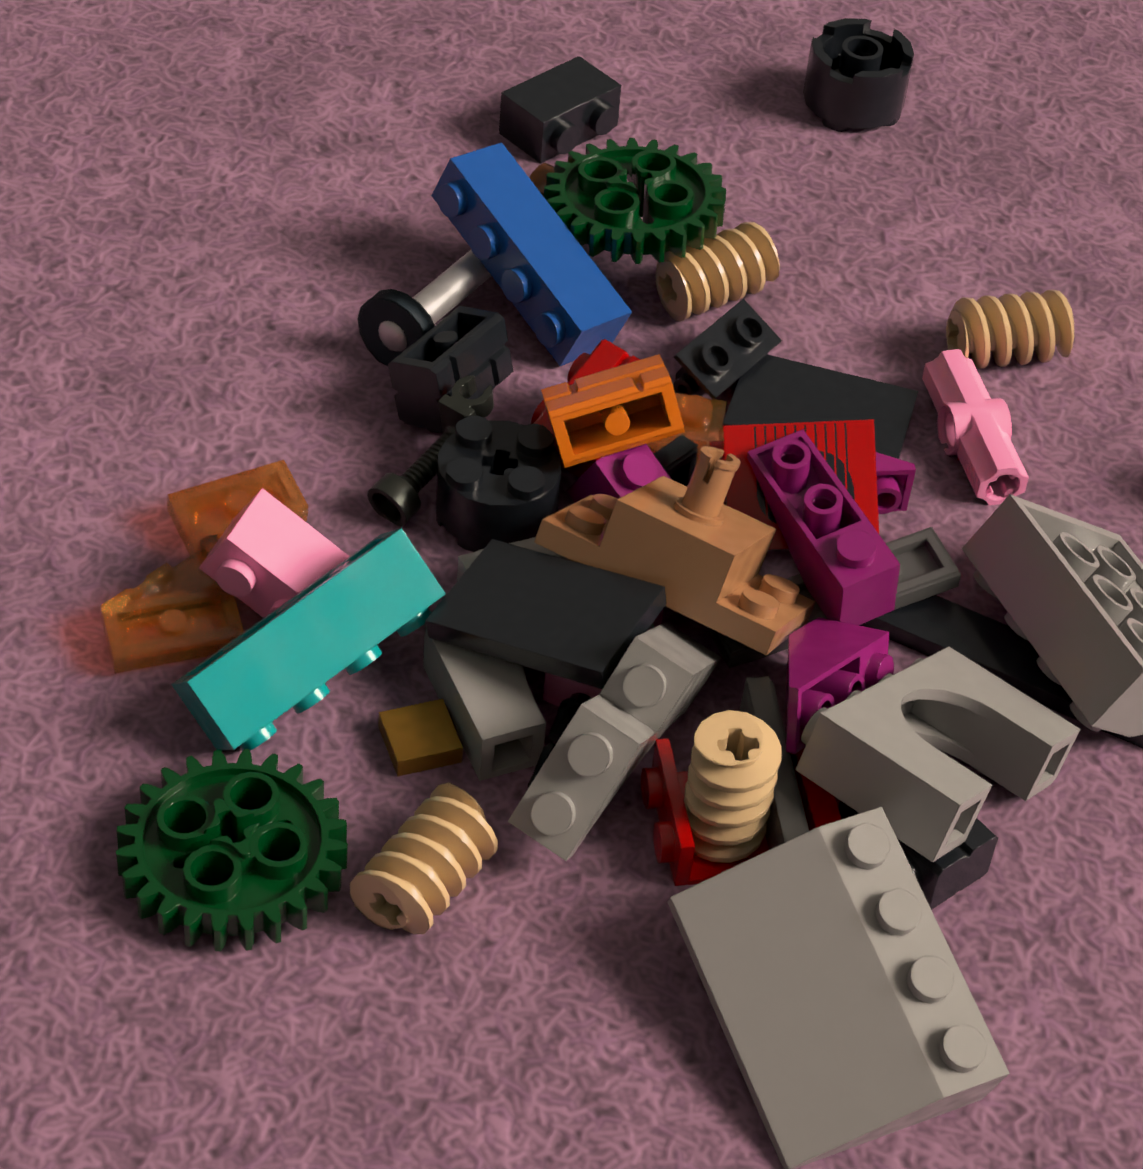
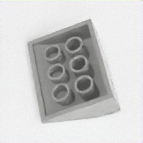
[962,494,1143,737]
[667,807,1010,1169]

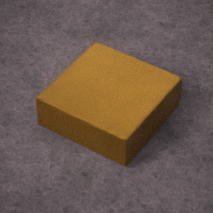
[378,698,463,777]

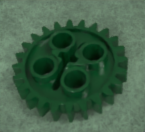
[544,138,726,264]
[116,749,348,952]

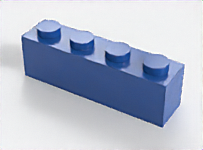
[431,142,632,366]

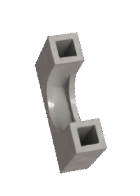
[795,647,1080,862]

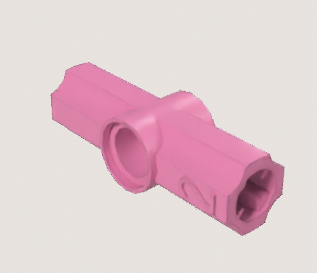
[922,349,1029,505]

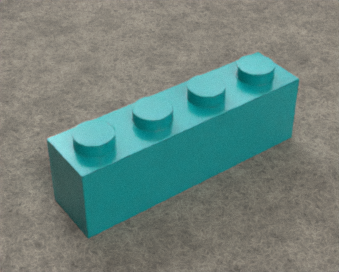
[171,528,446,751]

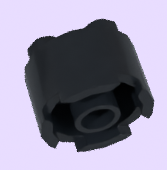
[803,18,914,132]
[436,416,562,552]

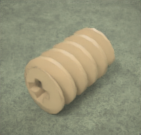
[655,222,780,322]
[946,290,1074,369]
[684,710,781,863]
[350,783,498,934]

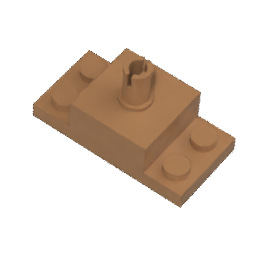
[534,446,815,655]

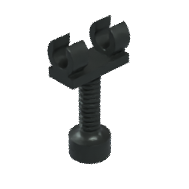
[367,375,494,526]

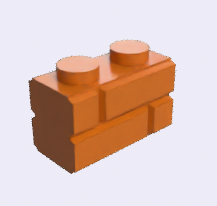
[541,354,685,468]

